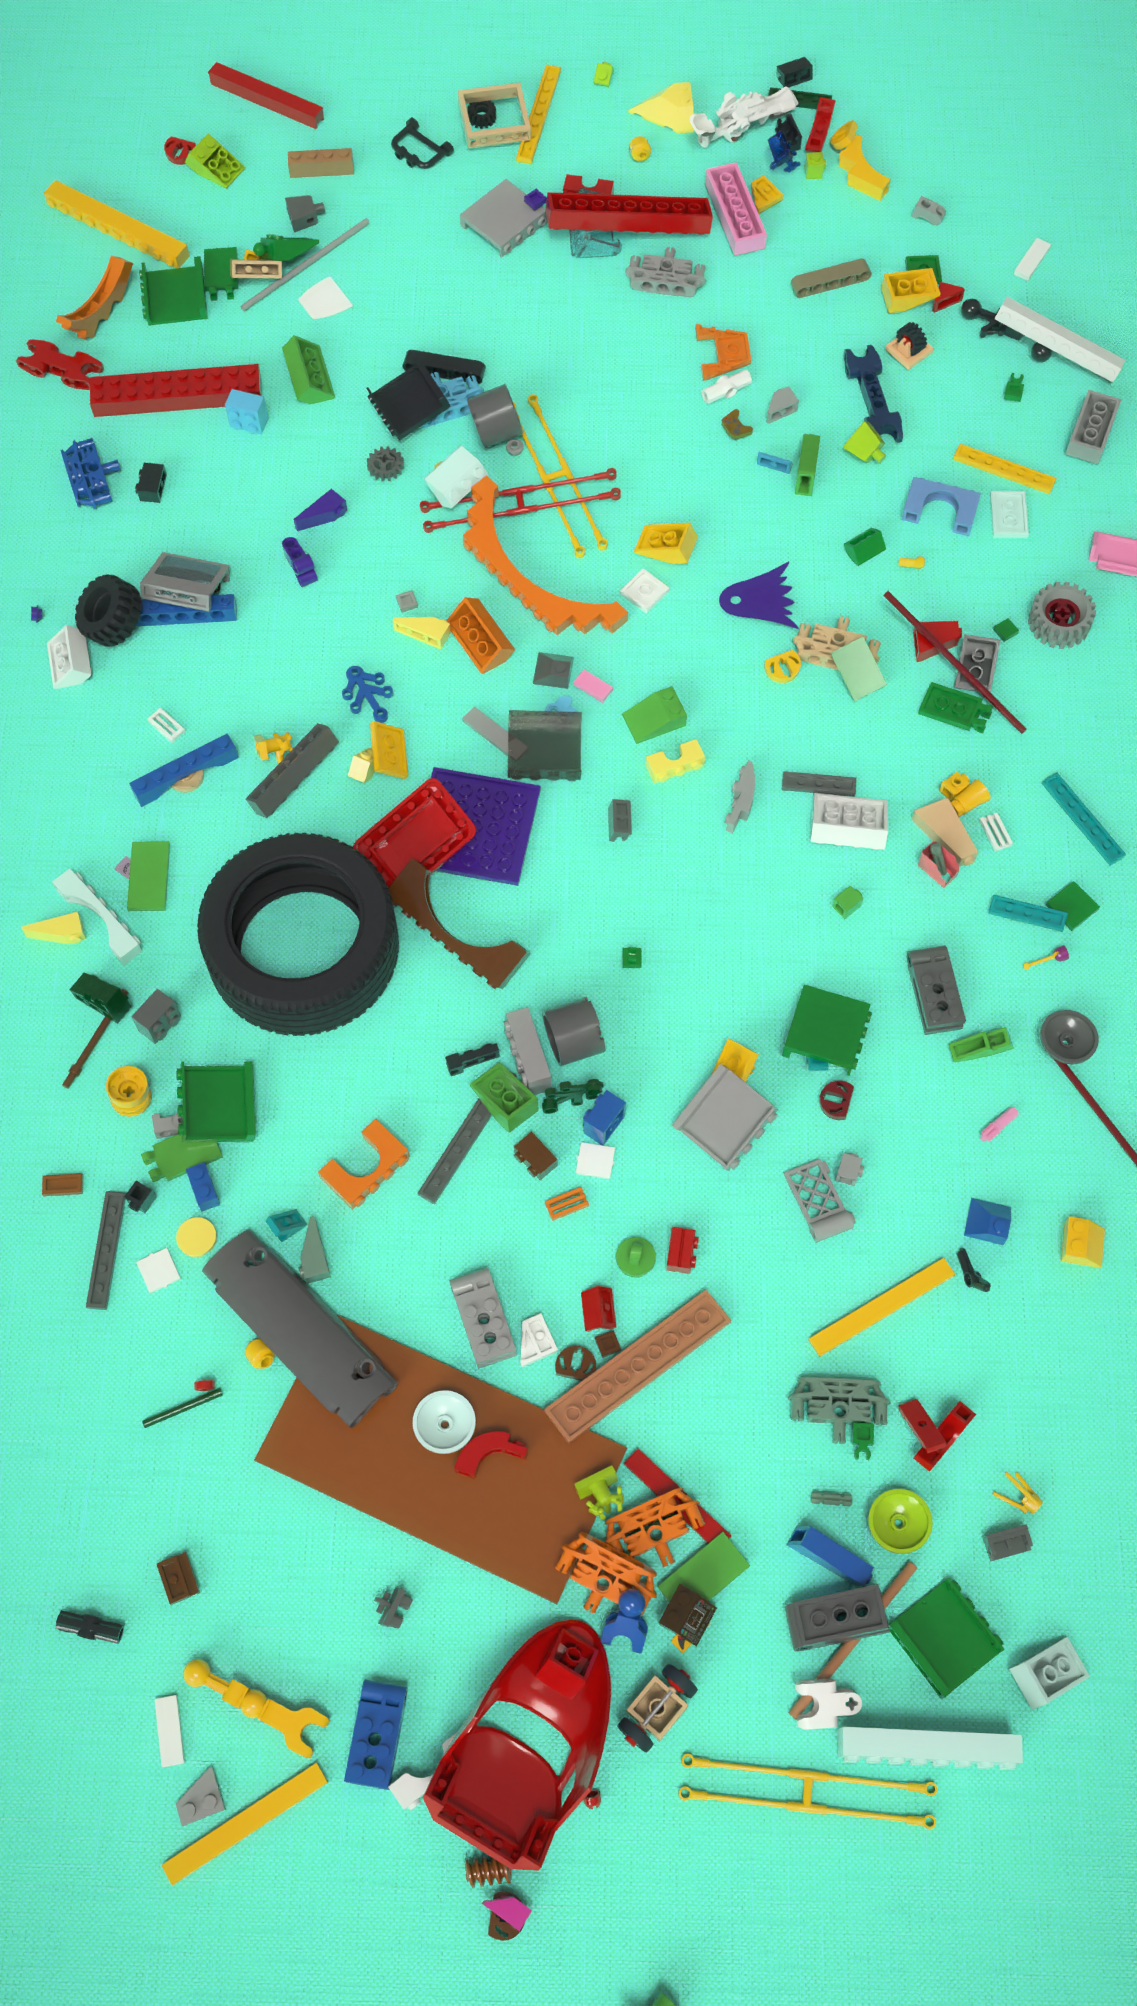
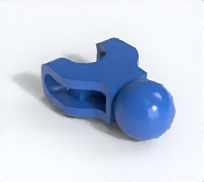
[601,1589,648,1654]

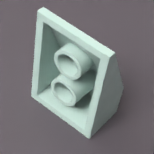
[1009,1637,1090,1710]

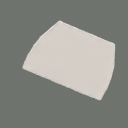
[298,277,353,320]

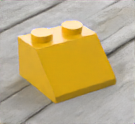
[1061,1216,1105,1268]

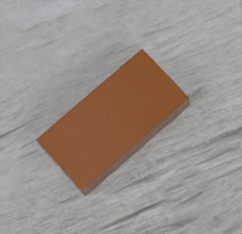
[42,1173,84,1197]

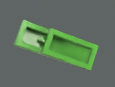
[948,1027,1014,1063]

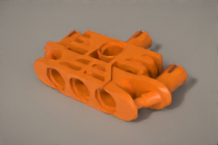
[605,1487,705,1567]
[555,1532,657,1615]

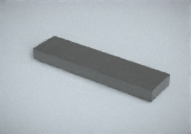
[782,771,857,797]

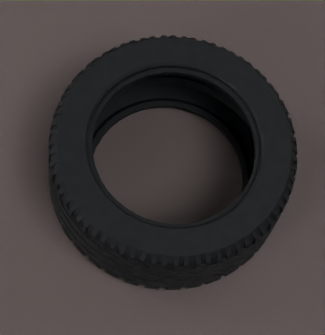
[197,833,399,1036]

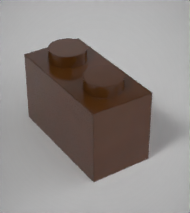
[514,1131,558,1180]

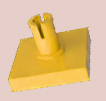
[712,1038,759,1082]

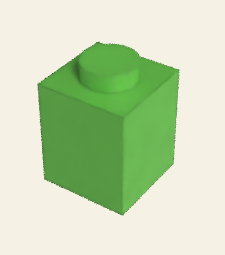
[832,885,863,919]

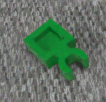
[1004,373,1024,402]
[852,1422,874,1461]

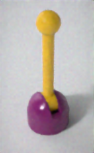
[1023,945,1069,970]

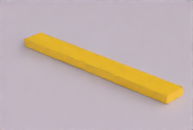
[516,65,561,165]
[808,1258,955,1357]
[161,1763,328,1886]

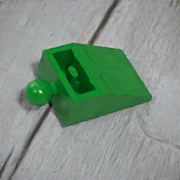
[253,234,319,261]

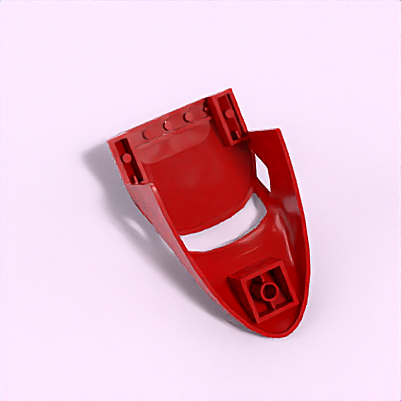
[422,1620,611,1871]

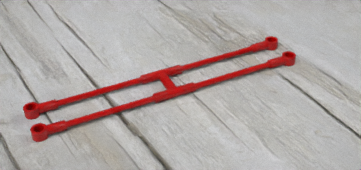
[419,468,621,533]

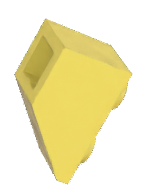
[348,748,375,783]

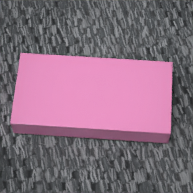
[574,670,613,703]

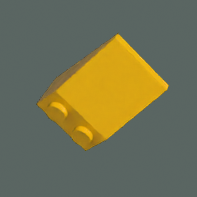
[881,268,940,313]
[634,523,698,564]

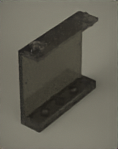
[508,710,582,781]

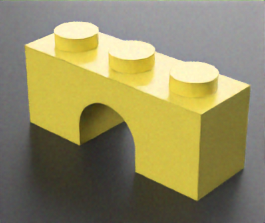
[645,739,705,783]

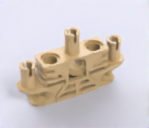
[793,616,881,670]

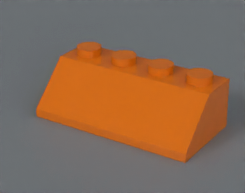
[446,597,515,674]

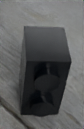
[135,462,167,503]

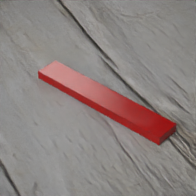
[624,1449,732,1544]

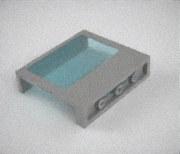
[140,552,230,612]

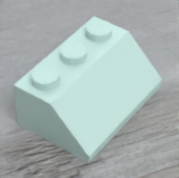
[424,446,488,508]

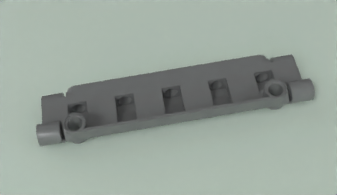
[202,1229,398,1428]

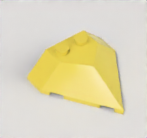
[628,82,694,133]

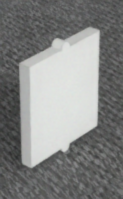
[576,1142,615,1179]
[136,1248,181,1294]

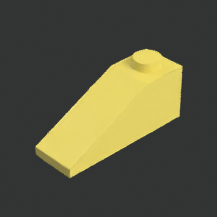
[393,617,451,650]
[22,912,86,944]

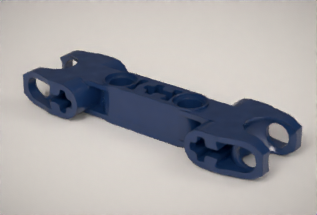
[844,344,903,443]

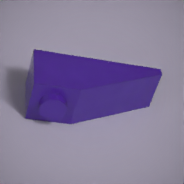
[293,488,347,531]

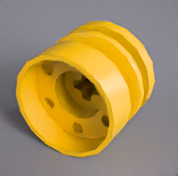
[106,1066,152,1117]

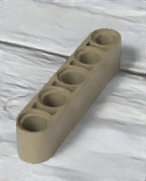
[791,259,872,298]

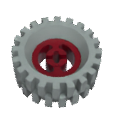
[1028,582,1096,649]

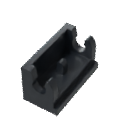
[777,57,813,88]
[775,114,802,153]

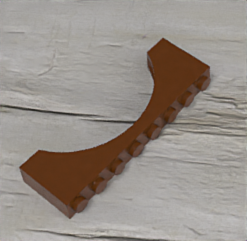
[388,858,531,989]

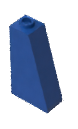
[787,1526,874,1587]

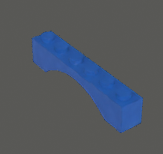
[129,734,239,807]

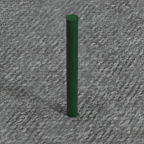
[142,1388,223,1428]

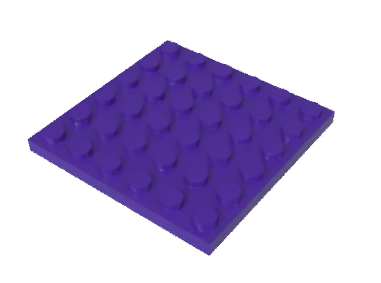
[431,767,541,886]

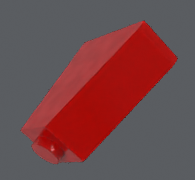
[913,621,962,662]

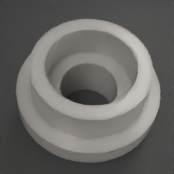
[506,439,523,456]

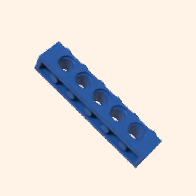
[136,594,237,627]

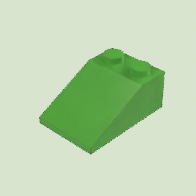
[622,686,687,744]
[470,1062,539,1133]

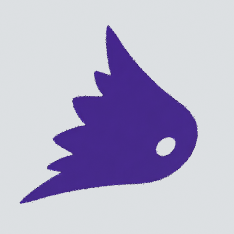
[719,561,799,629]

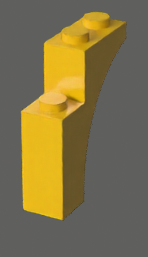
[839,135,891,201]

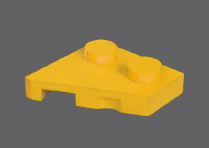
[751,175,784,214]

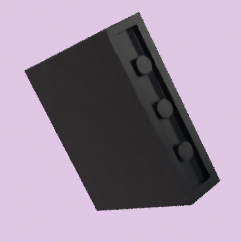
[366,354,451,441]

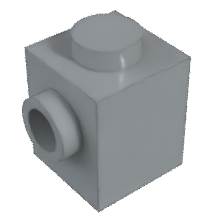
[835,1153,864,1186]

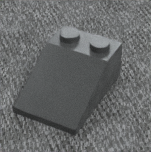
[954,634,1000,692]

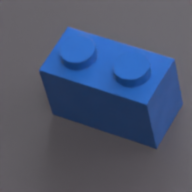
[186,1162,220,1212]

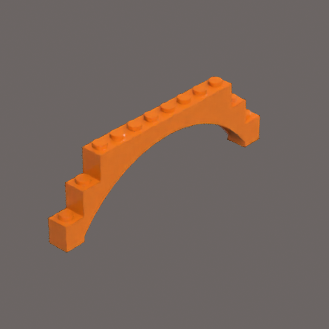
[463,475,628,635]

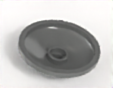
[1040,1010,1099,1064]

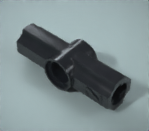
[55,1610,124,1644]

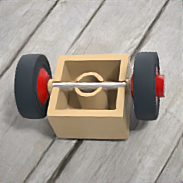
[617,1664,698,1753]

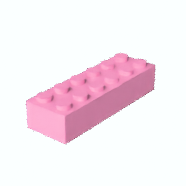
[705,162,767,256]

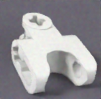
[795,1679,862,1730]

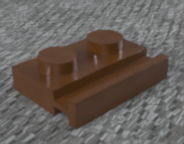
[156,1552,200,1605]

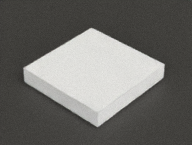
[620,569,670,614]

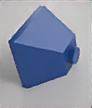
[964,1198,1011,1245]

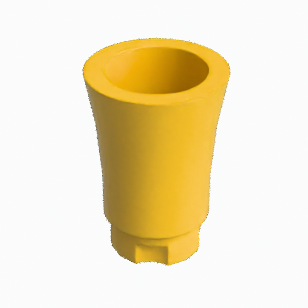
[950,779,991,817]

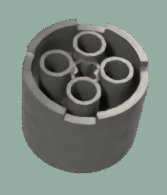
[467,384,524,448]
[542,997,606,1067]

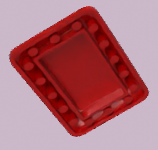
[353,778,477,888]

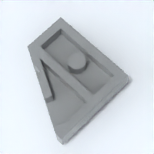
[176,1767,226,1826]

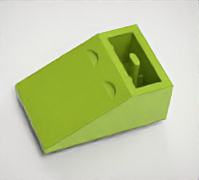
[185,133,246,189]

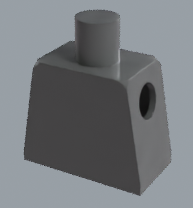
[285,195,325,232]

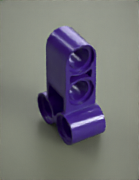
[282,537,318,587]

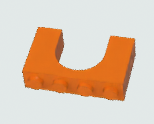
[318,1119,410,1210]

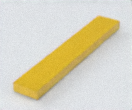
[953,444,1057,494]

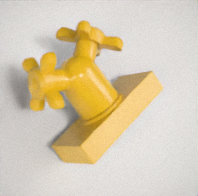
[254,732,293,764]

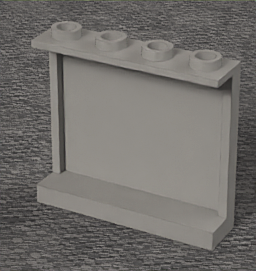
[460,179,547,258]
[672,1064,779,1171]

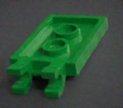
[204,247,238,301]
[918,682,993,734]

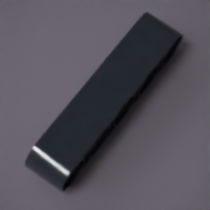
[402,350,486,384]

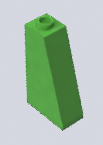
[795,434,820,497]

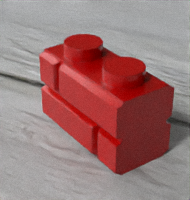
[666,1227,699,1274]

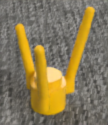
[992,1472,1043,1514]

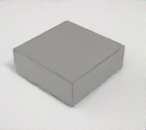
[395,590,418,613]

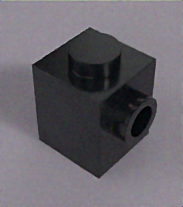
[124,1181,157,1213]

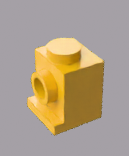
[939,772,970,801]

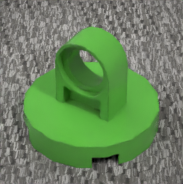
[616,1237,656,1278]

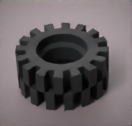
[467,100,496,129]

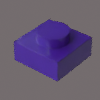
[524,188,547,211]

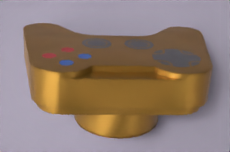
[722,409,753,440]

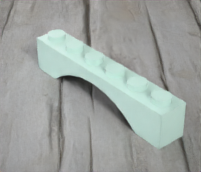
[52,868,142,965]

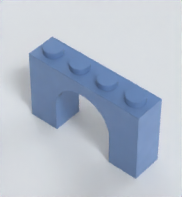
[902,477,981,536]

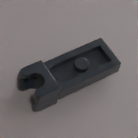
[445,1043,500,1076]

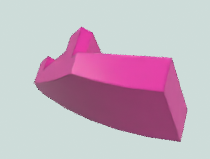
[482,1895,532,1931]

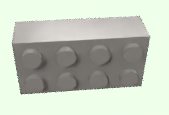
[1066,390,1121,464]
[503,1007,552,1095]

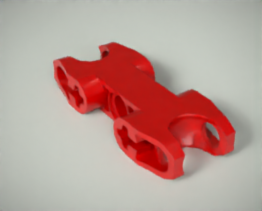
[16,339,104,390]

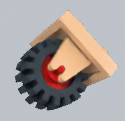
[886,322,934,370]

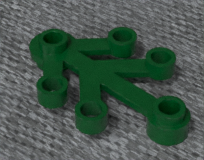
[542,1079,604,1114]

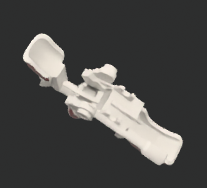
[689,87,798,148]

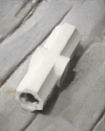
[701,370,752,404]

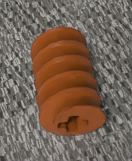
[465,1856,512,1888]

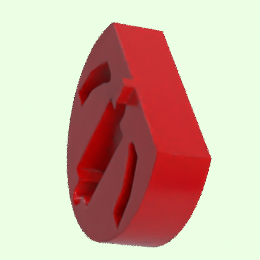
[164,136,196,165]

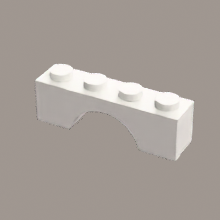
[388,1733,456,1811]

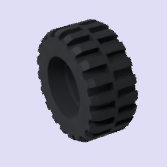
[75,574,142,647]

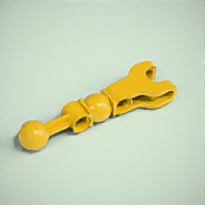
[183,1659,330,1759]

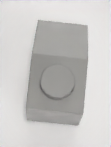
[766,386,799,424]

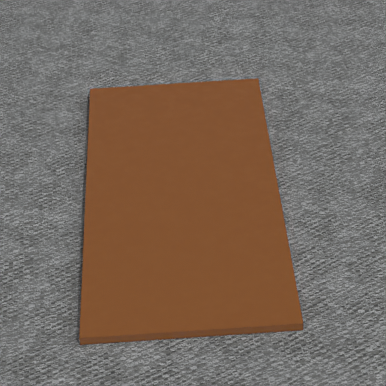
[254,1315,627,1605]

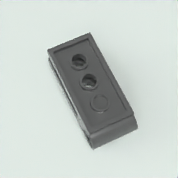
[907,945,966,1035]
[785,1584,890,1652]

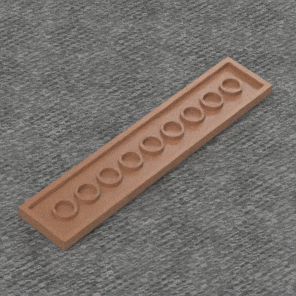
[544,1290,731,1444]

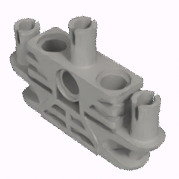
[625,247,706,297]

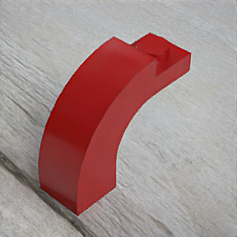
[913,1401,976,1472]
[454,1431,528,1479]

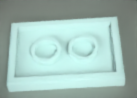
[990,491,1029,538]

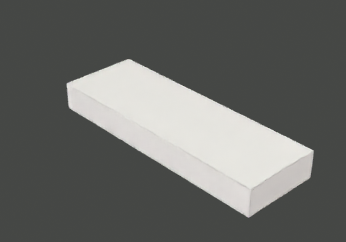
[1014,238,1051,281]
[154,1695,185,1768]

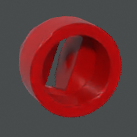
[584,1790,601,1810]

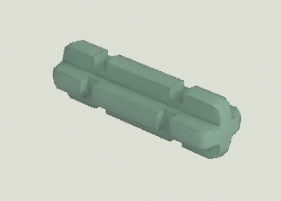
[930,842,947,875]
[811,1491,852,1507]

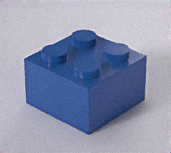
[583,1090,626,1146]

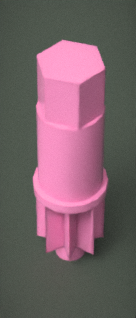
[980,1107,1019,1142]

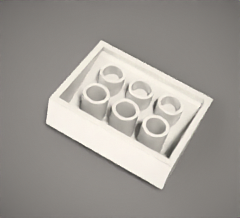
[811,793,888,850]

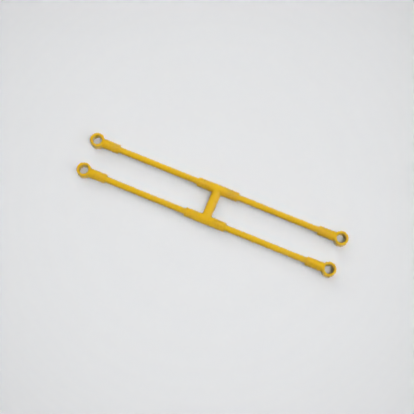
[513,394,608,558]
[678,1754,938,1829]

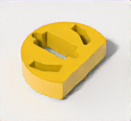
[830,120,858,150]
[764,650,801,683]

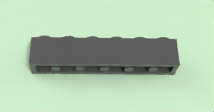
[245,723,339,818]

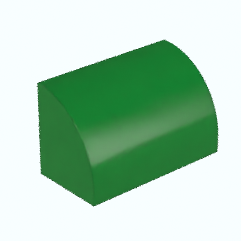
[844,528,886,566]

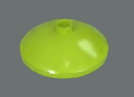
[868,1489,933,1554]

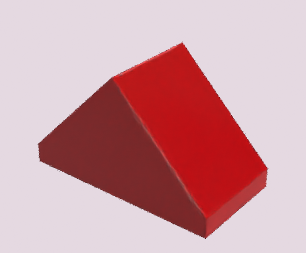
[932,282,965,313]

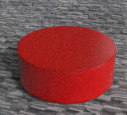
[194,1380,215,1391]

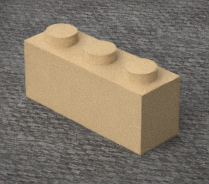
[230,259,282,279]

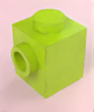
[804,152,826,179]

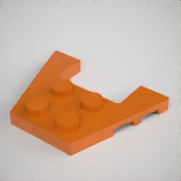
[695,324,751,381]

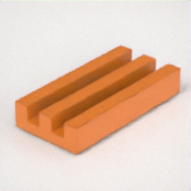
[545,1187,589,1221]

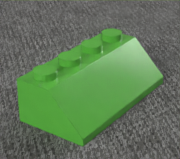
[282,335,335,404]

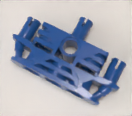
[60,438,121,509]

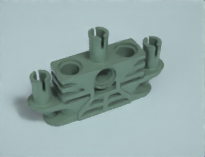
[788,1377,891,1444]

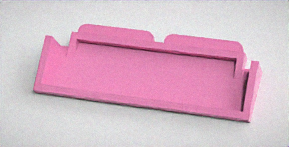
[1089,531,1137,577]

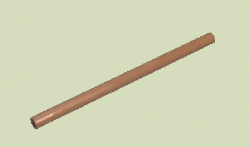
[788,1562,917,1720]

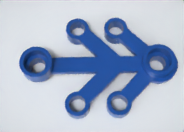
[342,666,393,723]

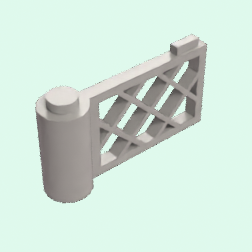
[784,1159,856,1243]

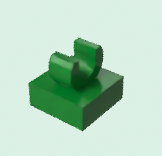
[622,947,642,968]

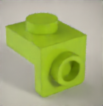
[593,62,614,87]

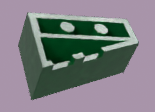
[69,972,132,1024]

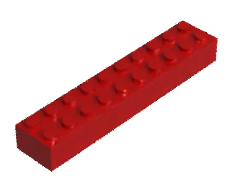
[545,192,713,235]
[90,364,262,417]

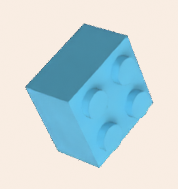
[225,389,269,434]

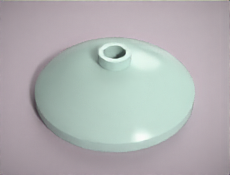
[413,1391,476,1454]

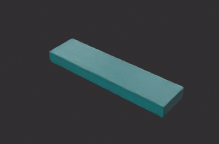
[988,894,1068,932]

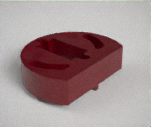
[820,1080,854,1120]

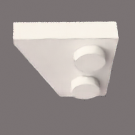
[521,1313,558,1368]

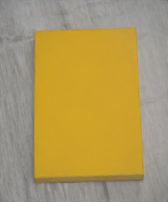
[370,721,408,779]

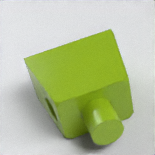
[843,421,886,463]

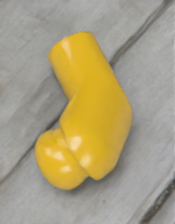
[899,556,925,569]

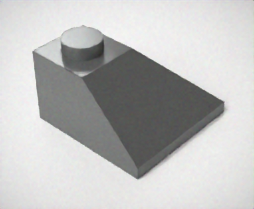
[533,652,574,689]

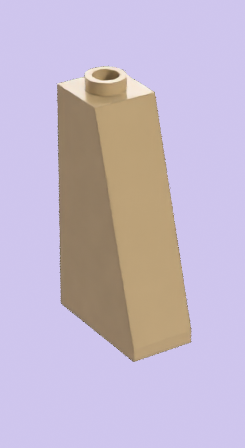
[912,797,978,866]

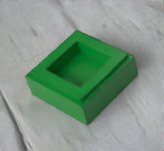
[993,618,1019,642]

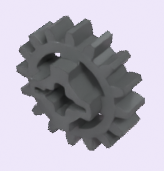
[367,446,404,481]

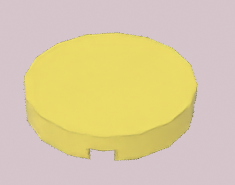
[176,1217,217,1257]

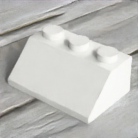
[47,625,91,689]

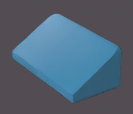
[757,452,793,474]

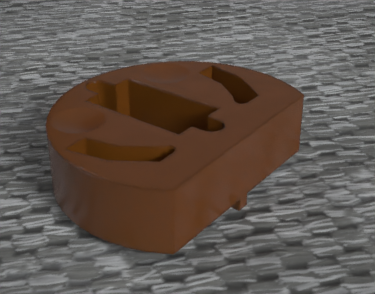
[555,1346,596,1381]
[488,1891,525,1941]

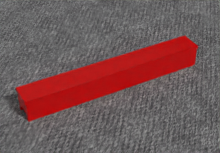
[208,62,324,129]

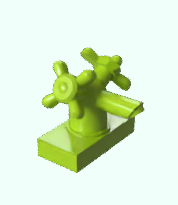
[574,1465,624,1520]

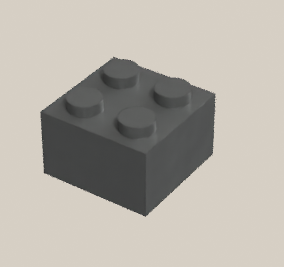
[131,988,181,1044]

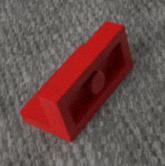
[581,1286,617,1332]

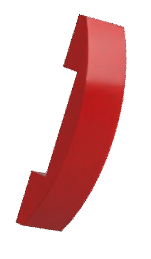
[805,97,836,152]

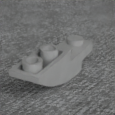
[725,760,755,834]

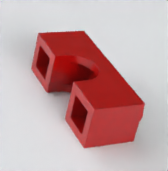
[563,174,614,195]

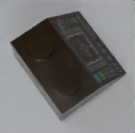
[659,1584,717,1647]

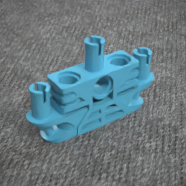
[420,372,484,428]

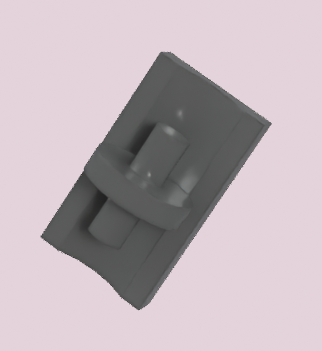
[374,1588,413,1629]

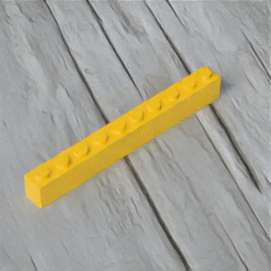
[44,180,190,268]

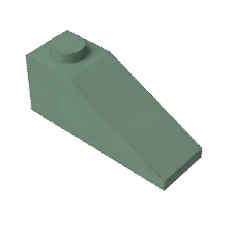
[298,1216,331,1284]

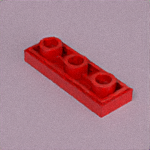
[899,1399,946,1454]

